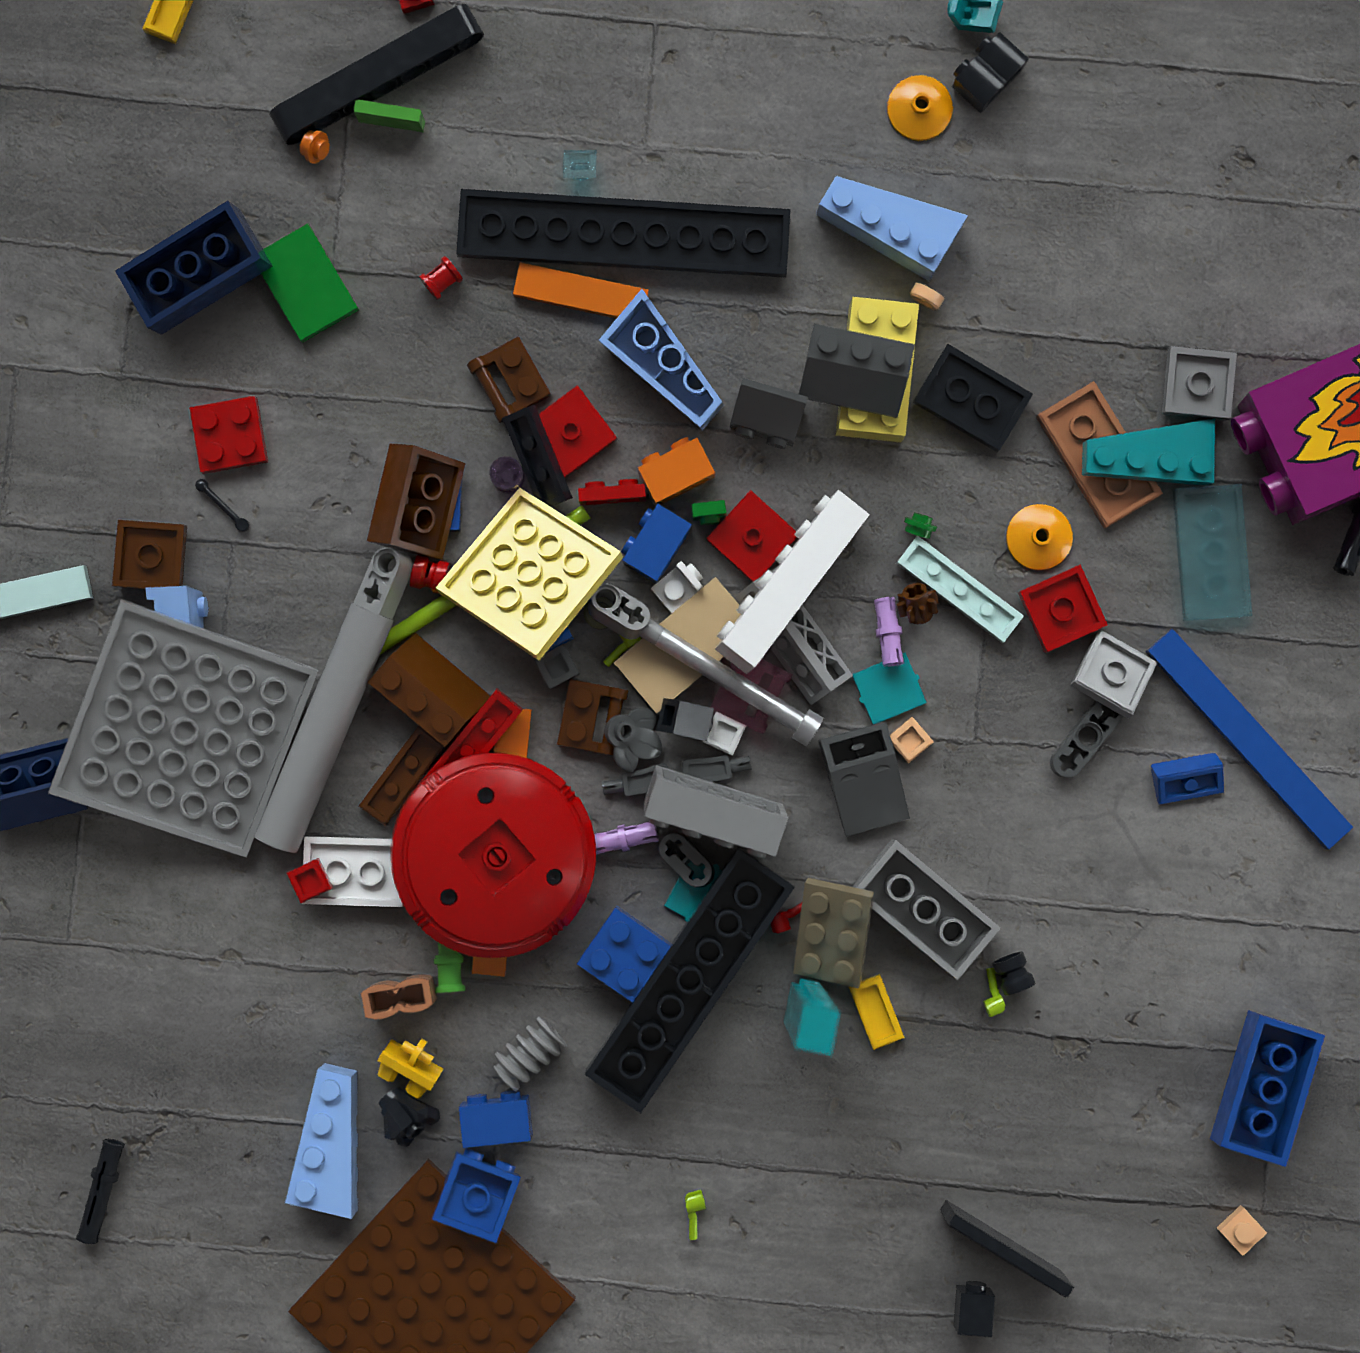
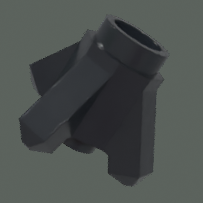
[379,1087,440,1147]

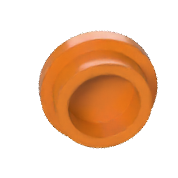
[300,130,330,164]

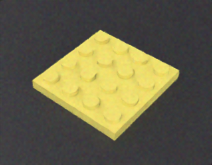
[436,487,623,661]

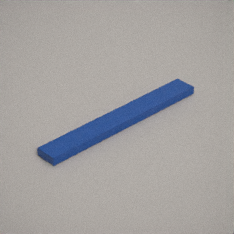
[1146,629,1353,850]

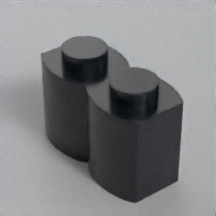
[952,32,1029,113]

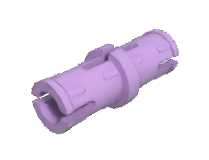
[874,597,904,667]
[594,822,659,855]

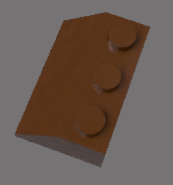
[367,444,466,560]
[368,633,491,748]

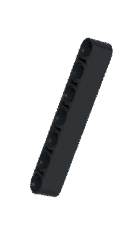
[270,4,484,145]

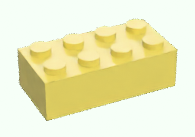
[836,297,919,442]

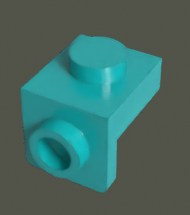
[947,0,1003,33]

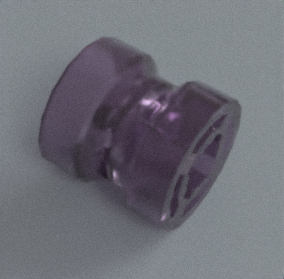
[489,456,525,494]

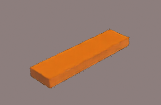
[513,262,649,319]

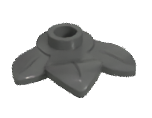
[604,708,662,772]

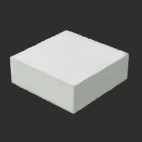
[702,712,746,756]

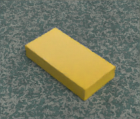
[142,0,193,44]
[848,974,905,1050]

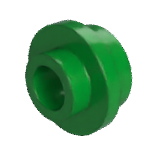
[904,512,937,539]

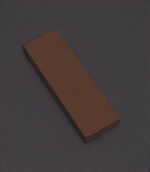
[359,725,445,826]

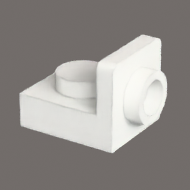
[651,561,703,614]

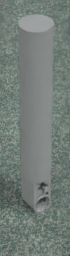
[254,547,413,853]

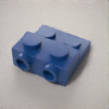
[432,1148,521,1243]

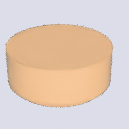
[910,283,945,310]

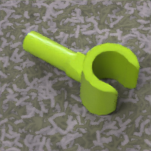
[603,635,641,667]
[983,968,1005,1017]
[685,1190,706,1240]

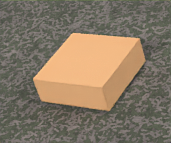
[890,716,934,764]

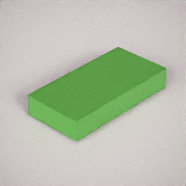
[354,100,425,132]

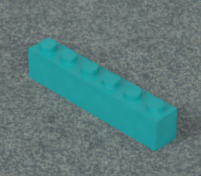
[783,978,840,1055]

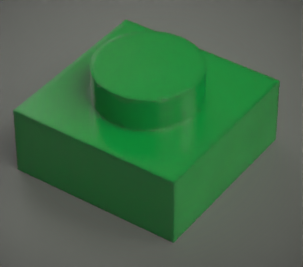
[691,500,726,525]

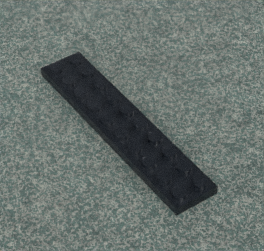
[456,189,791,278]

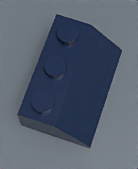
[0,738,88,831]

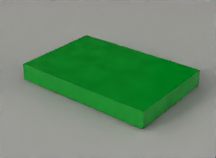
[261,223,359,343]

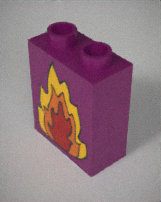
[1231,344,1360,525]

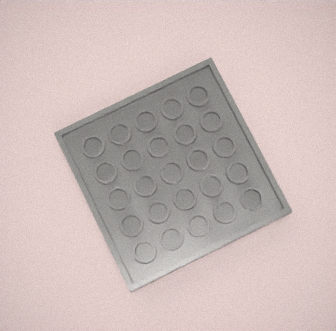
[48,599,318,858]

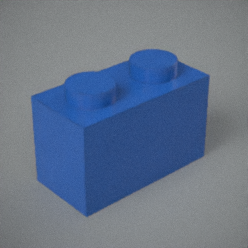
[621,504,692,583]
[459,1090,533,1148]

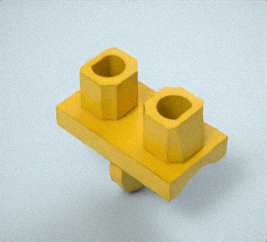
[377,1039,443,1099]

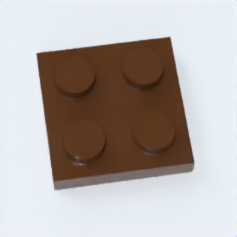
[112,520,188,589]

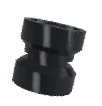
[991,951,1036,996]

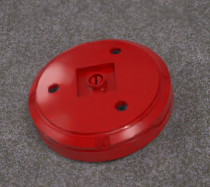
[390,753,596,958]

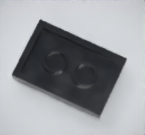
[913,343,1033,453]

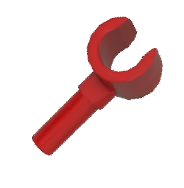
[770,902,802,933]

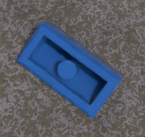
[1151,753,1224,805]

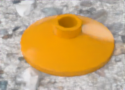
[887,75,953,141]
[1006,504,1073,570]

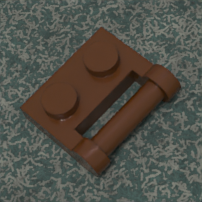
[467,336,551,423]
[557,679,629,755]

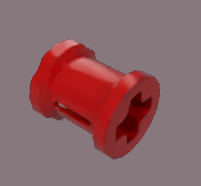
[419,256,463,300]

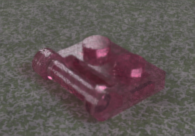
[710,659,793,734]

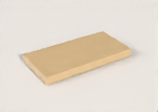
[614,577,741,714]

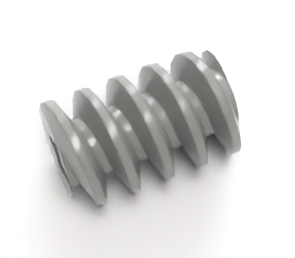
[493,1016,568,1091]

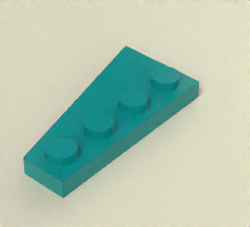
[1082,418,1215,486]

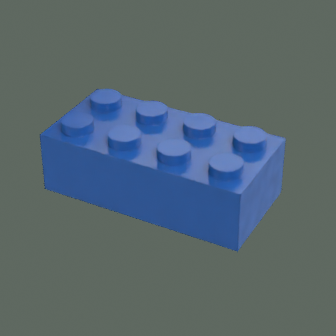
[1210,1010,1325,1167]

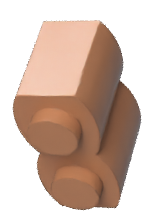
[361,974,437,1019]

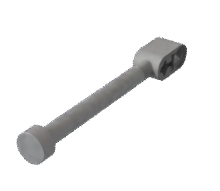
[588,583,824,746]

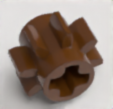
[896,583,939,624]

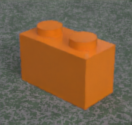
[638,437,715,506]

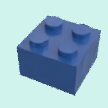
[577,905,671,1003]

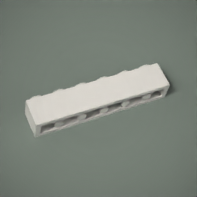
[715,490,870,674]

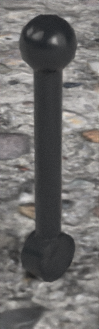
[195,479,249,532]

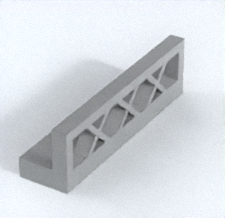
[735,567,853,705]

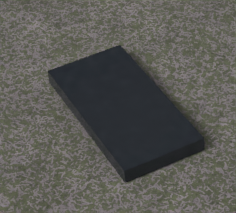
[940,1200,1074,1298]

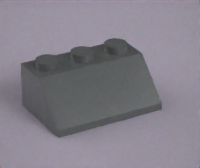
[799,324,915,418]

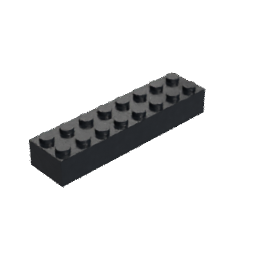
[584,847,795,1114]

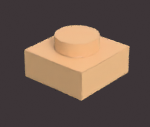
[1217,1205,1267,1256]

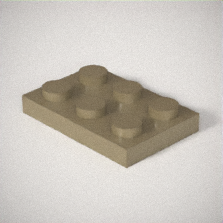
[793,878,874,988]

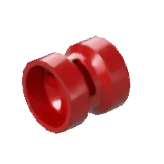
[410,555,451,594]

